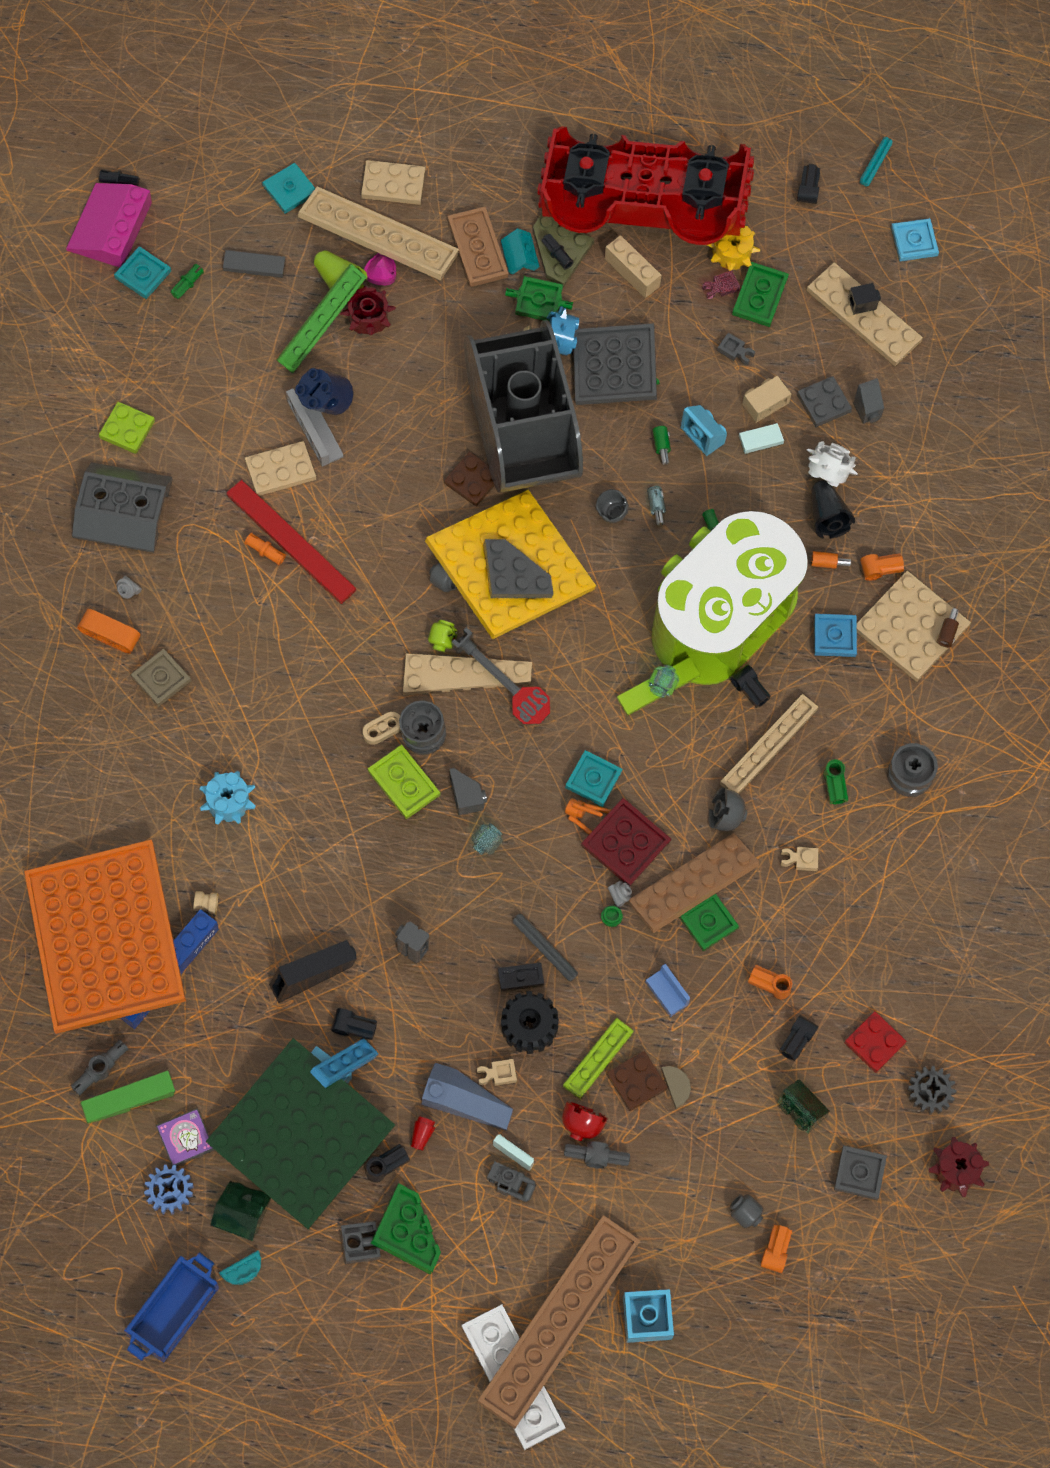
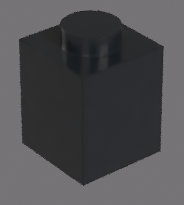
[848,283,881,315]

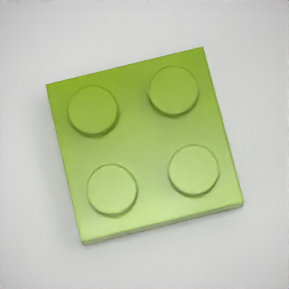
[99,402,155,454]

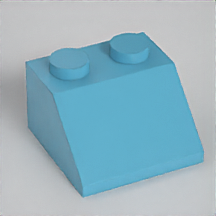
[680,405,727,457]

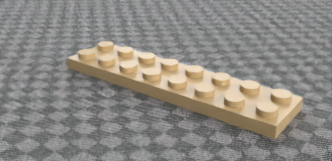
[298,186,459,280]

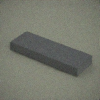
[223,250,286,278]

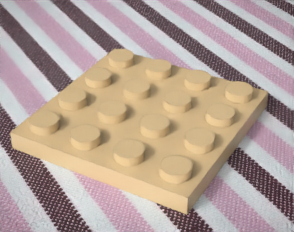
[857,571,971,682]

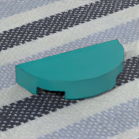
[218,1250,261,1285]

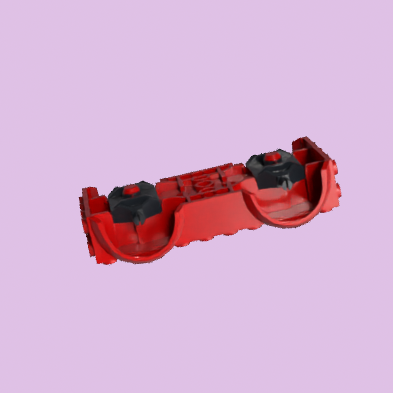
[538,126,754,245]

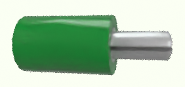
[652,426,671,465]

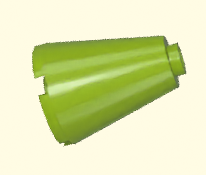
[314,250,367,294]

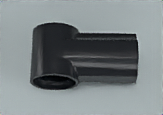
[797,164,820,204]
[730,665,771,708]
[330,1008,377,1040]
[779,1015,819,1061]
[366,1144,410,1183]

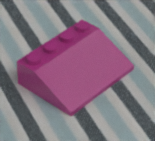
[66,183,152,268]

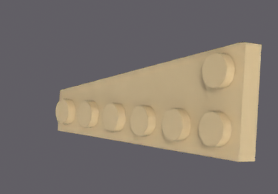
[403,653,532,695]

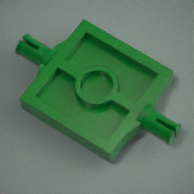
[505,276,573,322]

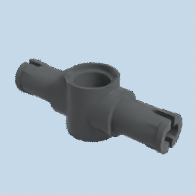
[70,1040,129,1096]

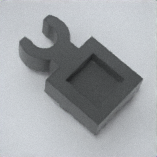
[717,333,755,365]

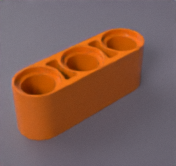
[77,609,141,654]

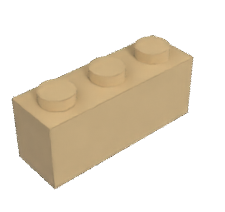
[604,235,661,298]

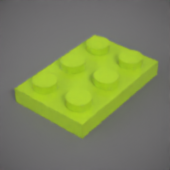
[368,745,440,819]

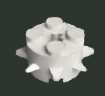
[807,441,858,487]

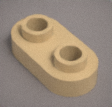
[363,712,400,745]

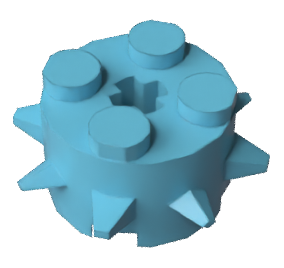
[200,771,256,825]

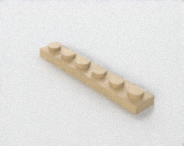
[720,694,818,794]

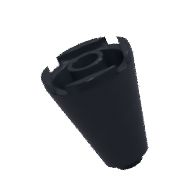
[811,481,855,539]

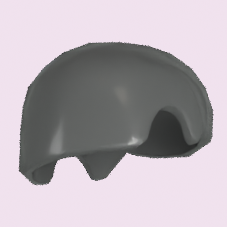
[596,489,629,523]

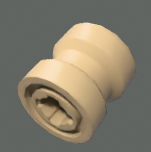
[194,891,218,915]

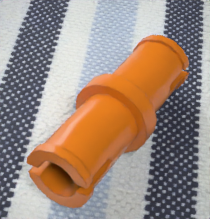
[244,532,286,566]

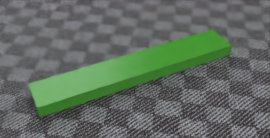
[276,264,367,373]

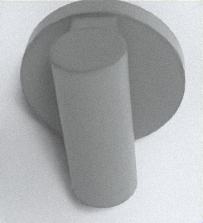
[117,576,142,599]
[608,881,632,907]

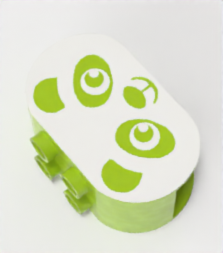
[652,511,807,685]

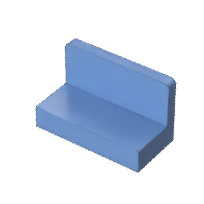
[645,964,690,1017]

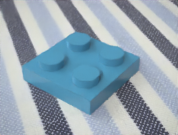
[814,614,857,657]

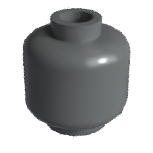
[429,563,457,592]
[729,1194,763,1228]

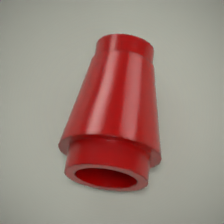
[410,1116,435,1151]

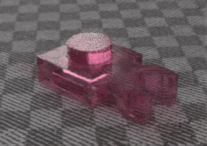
[702,270,740,299]

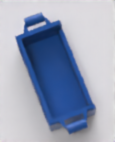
[124,1253,219,1363]

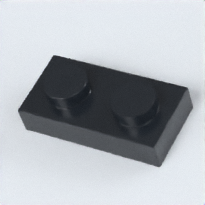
[498,963,544,991]

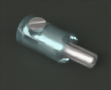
[647,486,666,526]

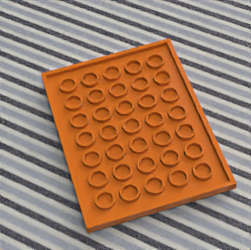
[24,839,186,1034]

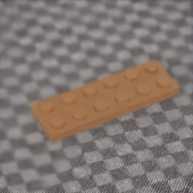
[628,833,760,933]

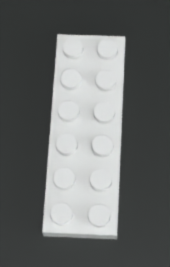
[461,1305,565,1450]

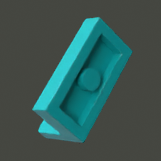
[501,228,540,274]

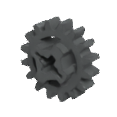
[907,1066,957,1115]

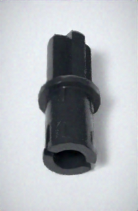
[99,169,140,186]
[541,234,574,270]

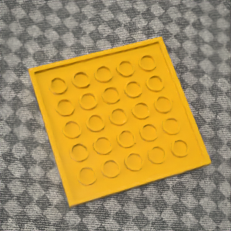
[425,490,596,640]

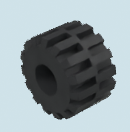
[501,991,559,1054]

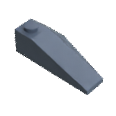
[422,1063,513,1131]

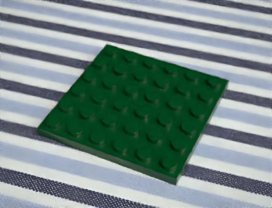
[206,1038,396,1229]

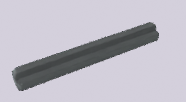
[513,913,578,982]

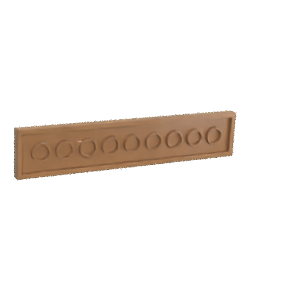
[477,1215,641,1429]

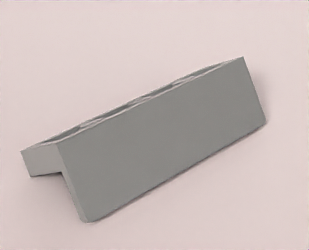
[286,388,343,467]

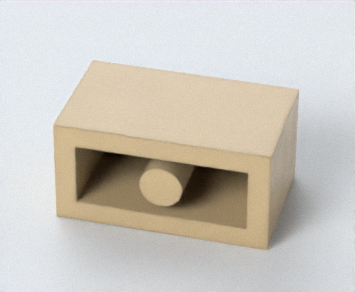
[742,376,791,423]

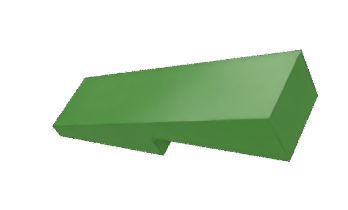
[80,1071,175,1124]

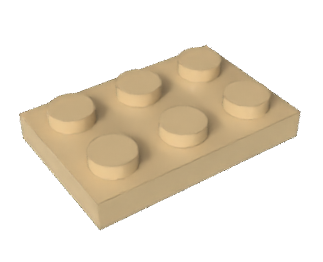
[362,160,425,205]
[245,441,316,496]

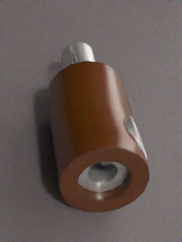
[937,608,959,648]

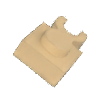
[781,847,819,871]
[477,1059,517,1086]

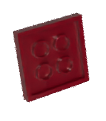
[580,798,672,886]

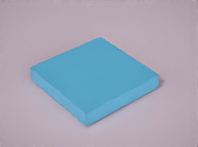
[891,218,939,261]

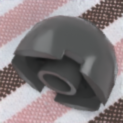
[708,788,747,831]

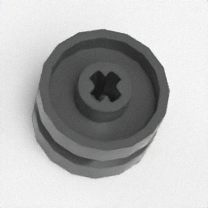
[887,743,938,797]

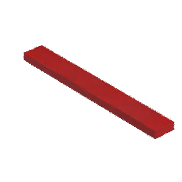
[226,480,356,604]

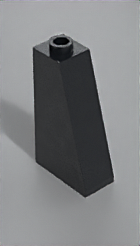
[269,940,357,1003]

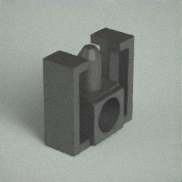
[340,1221,381,1264]

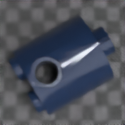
[295,368,354,415]

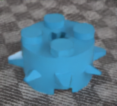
[547,306,579,355]

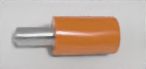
[811,551,851,569]

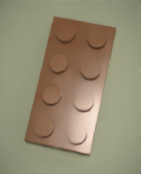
[447,207,509,287]

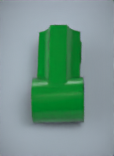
[823,759,848,805]

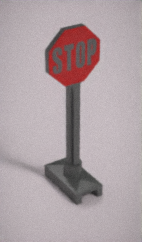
[452,627,550,725]

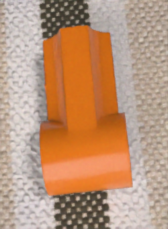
[860,553,904,581]
[748,965,792,1000]
[760,1225,792,1273]

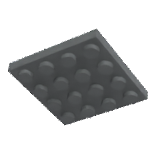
[574,323,657,405]

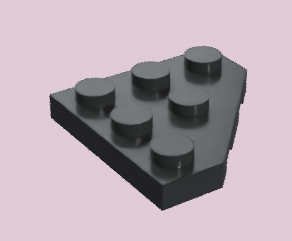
[484,539,553,598]

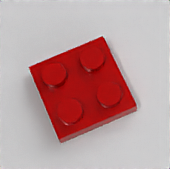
[844,1011,907,1073]

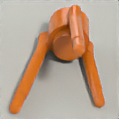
[565,798,611,834]

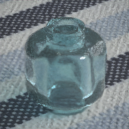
[648,665,679,698]
[471,823,503,855]

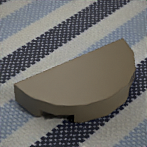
[661,1066,691,1110]

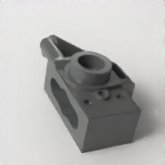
[487,1161,536,1202]

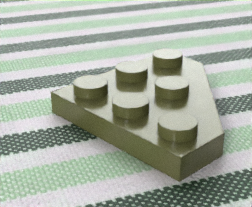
[533,214,594,288]

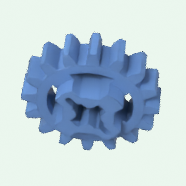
[144,1165,194,1214]

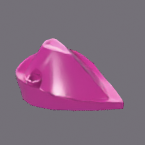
[364,253,396,286]

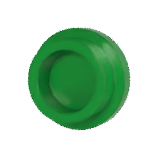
[601,906,623,927]

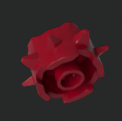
[340,286,396,335]
[928,1137,989,1198]

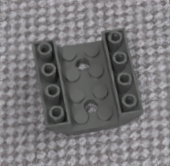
[72,462,173,553]

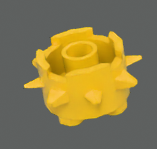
[707,226,760,271]

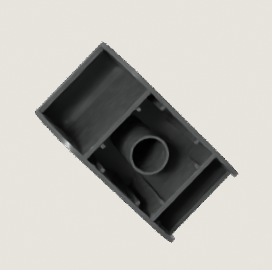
[464,320,583,493]

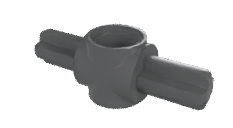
[564,1141,630,1169]

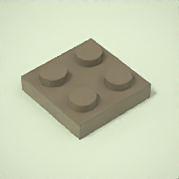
[131,649,191,707]

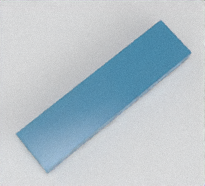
[310,1038,378,1088]

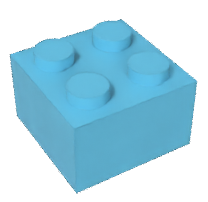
[623,1289,674,1343]

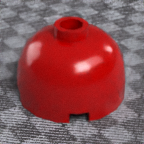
[562,1101,608,1141]

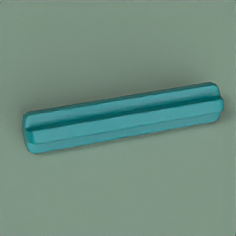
[860,137,893,187]

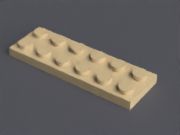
[806,262,923,366]

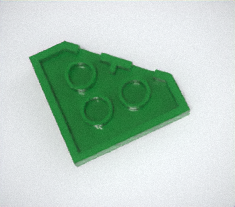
[371,1183,441,1274]

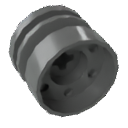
[399,700,446,755]

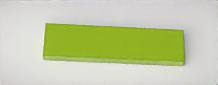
[617,657,700,716]
[563,1018,634,1100]

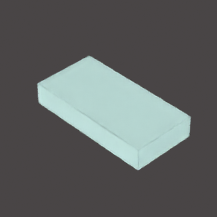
[739,423,784,454]
[493,1134,534,1171]

